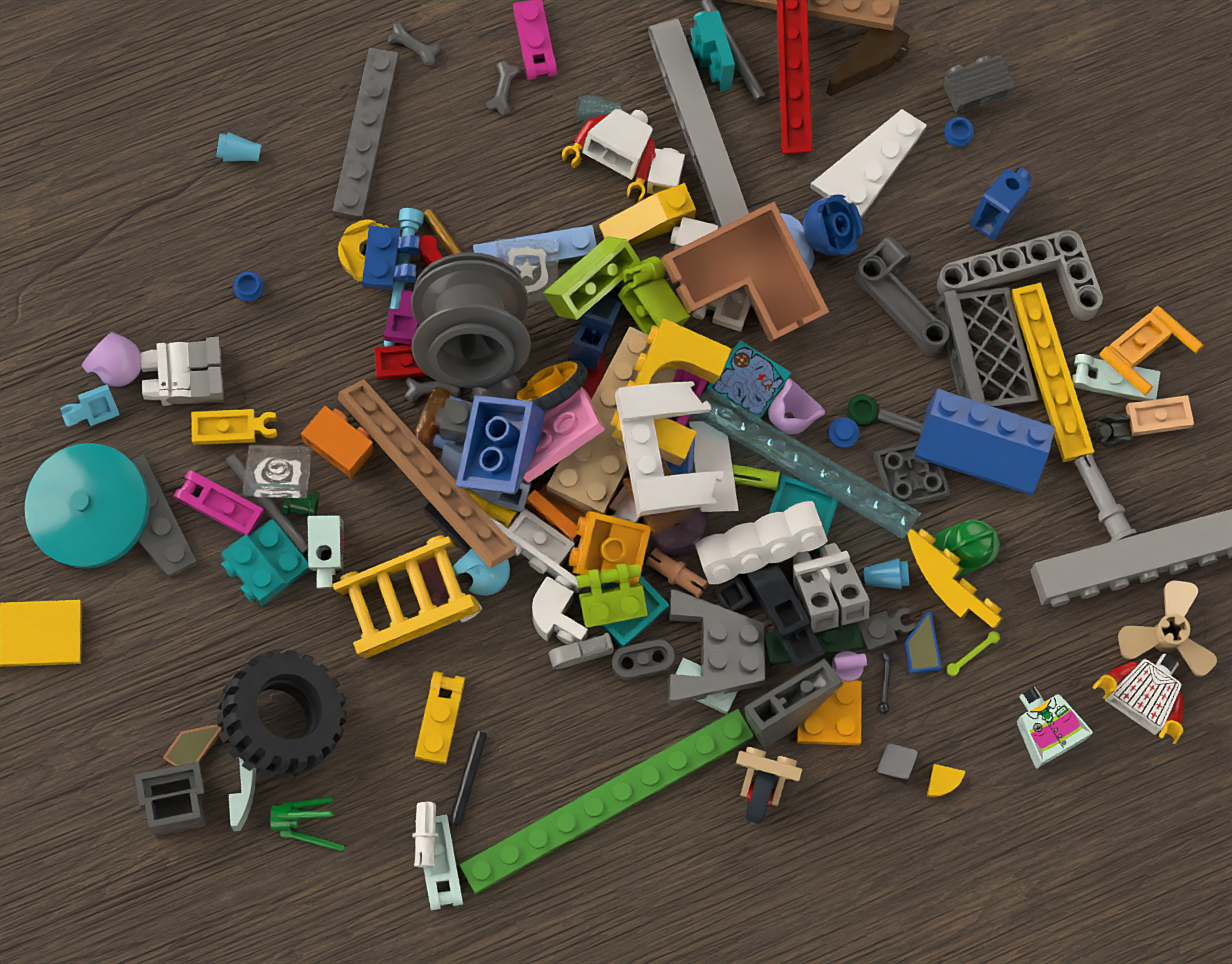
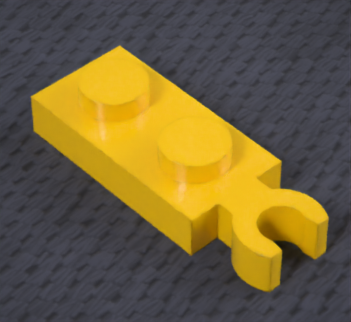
[191,409,277,445]

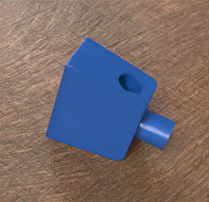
[969,168,1031,241]

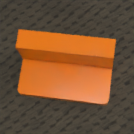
[526,480,586,544]

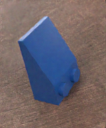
[456,395,545,494]

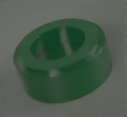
[846,394,878,427]

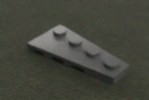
[132,454,198,578]

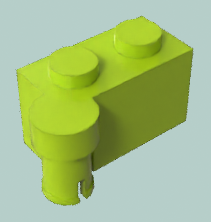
[618,256,690,335]

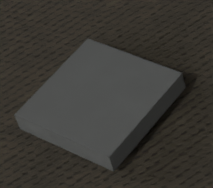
[873,441,951,513]

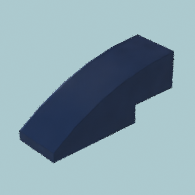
[567,287,624,371]

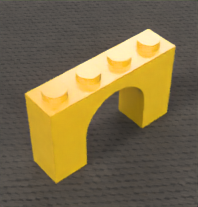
[610,318,732,467]

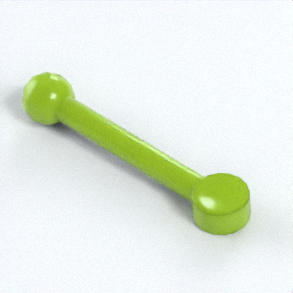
[946,631,1000,677]

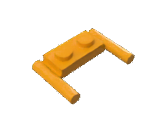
[1099,305,1204,396]

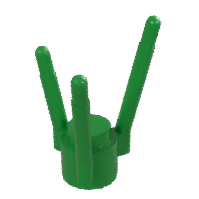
[271,797,345,851]

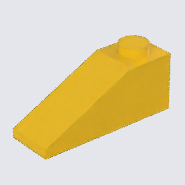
[599,183,696,245]

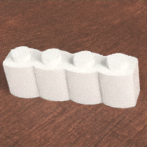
[695,501,828,584]

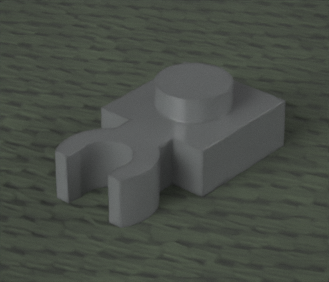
[856,608,916,652]

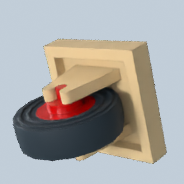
[735,747,802,824]

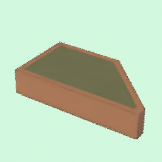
[163,724,224,766]

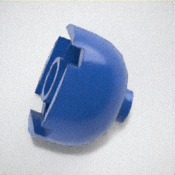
[803,194,863,256]

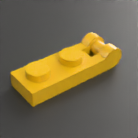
[415,671,465,765]

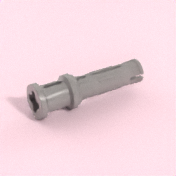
[1074,454,1137,542]

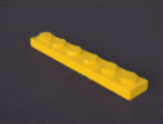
[1010,283,1094,463]

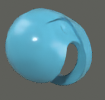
[452,549,510,596]

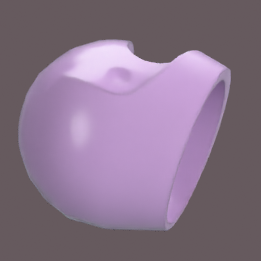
[82,332,141,387]

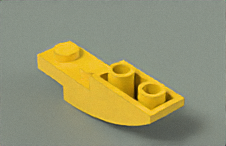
[907,528,1004,628]

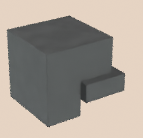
[135,761,206,836]

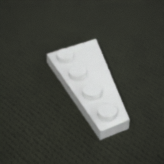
[810,109,927,218]

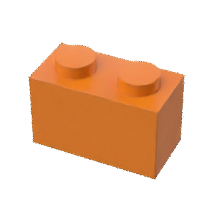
[301,406,375,479]

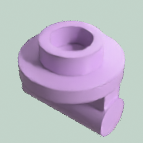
[832,651,867,681]

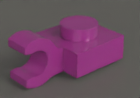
[384,290,419,345]

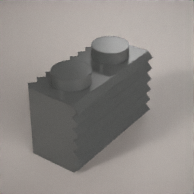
[943,55,1014,115]

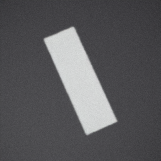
[689,421,739,512]

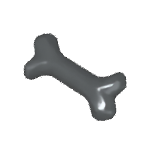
[388,23,440,66]
[485,60,522,115]
[405,377,462,403]

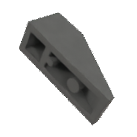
[744,659,843,748]

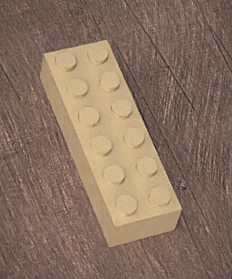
[546,326,678,515]

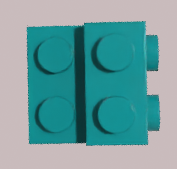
[689,11,735,92]
[221,518,310,607]

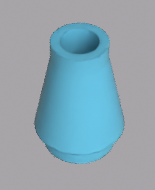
[216,132,261,162]

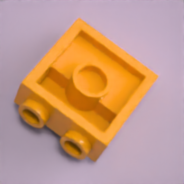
[569,511,651,584]

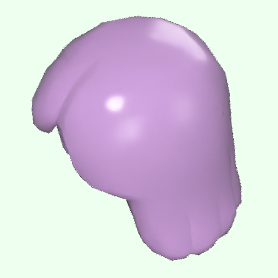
[768,379,825,435]

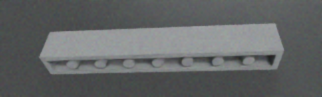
[1030,509,1232,607]

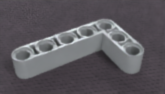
[936,230,1103,321]

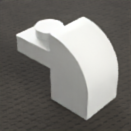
[532,576,588,645]

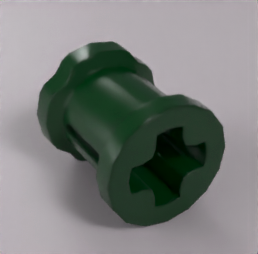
[283,489,320,516]

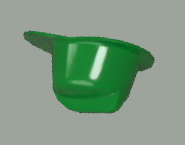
[933,519,1000,577]

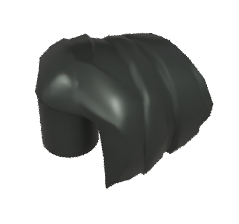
[1095,414,1133,448]

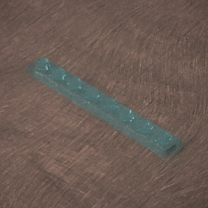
[691,389,921,539]

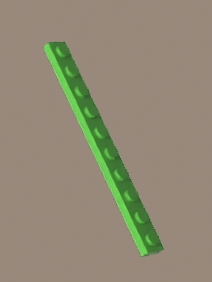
[459,709,754,895]

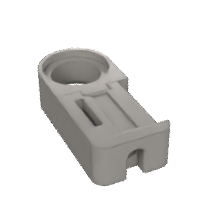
[548,633,614,669]

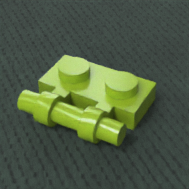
[576,563,648,628]

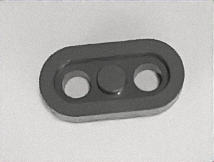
[612,640,675,680]

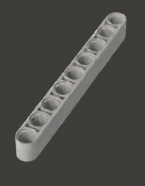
[648,18,749,229]

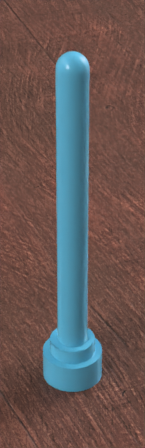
[384,208,424,347]

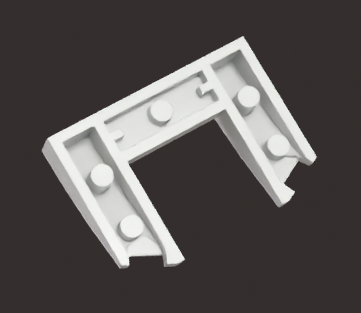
[615,381,724,516]

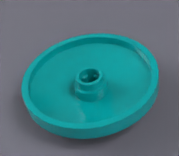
[25,443,150,568]

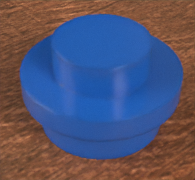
[944,117,974,147]
[233,272,264,302]
[828,417,859,448]

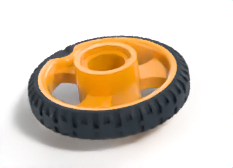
[514,360,588,411]

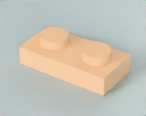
[1126,395,1194,436]

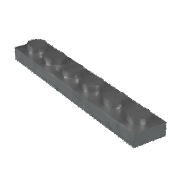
[332,47,399,220]

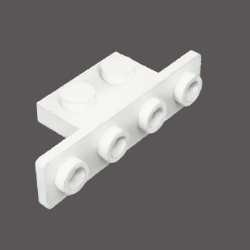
[487,508,582,593]

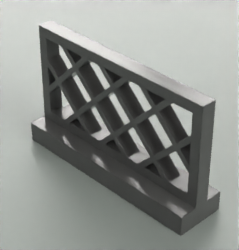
[935,287,1038,408]

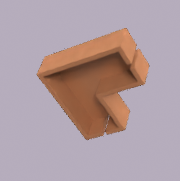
[661,202,829,342]

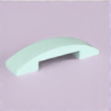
[229,757,256,832]

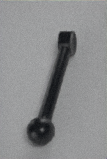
[877,650,895,714]

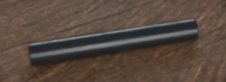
[449,731,487,826]

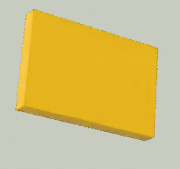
[0,600,82,667]

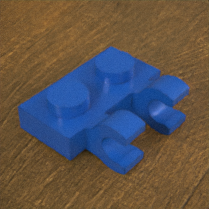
[362,226,420,290]

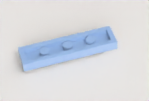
[473,225,597,271]

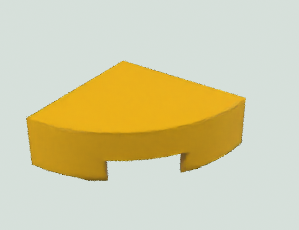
[927,764,965,798]

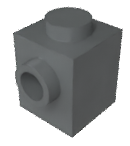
[435,398,473,443]

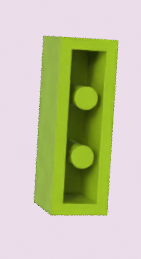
[543,236,641,320]

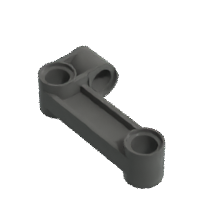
[855,235,949,356]

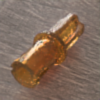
[413,387,451,447]

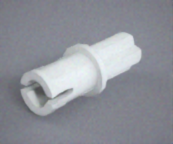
[412,802,438,868]

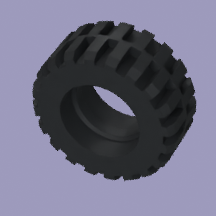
[217,650,347,779]

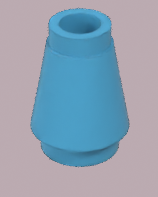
[864,558,910,589]

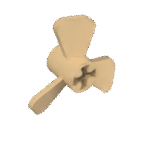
[1118,581,1217,677]

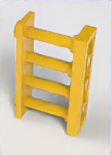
[332,535,481,659]

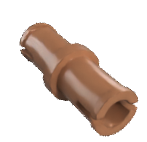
[646,548,708,598]

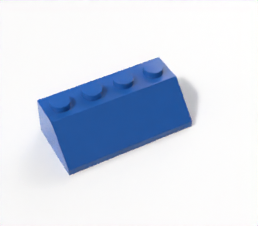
[914,388,1055,496]

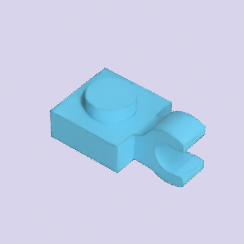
[60,384,120,426]

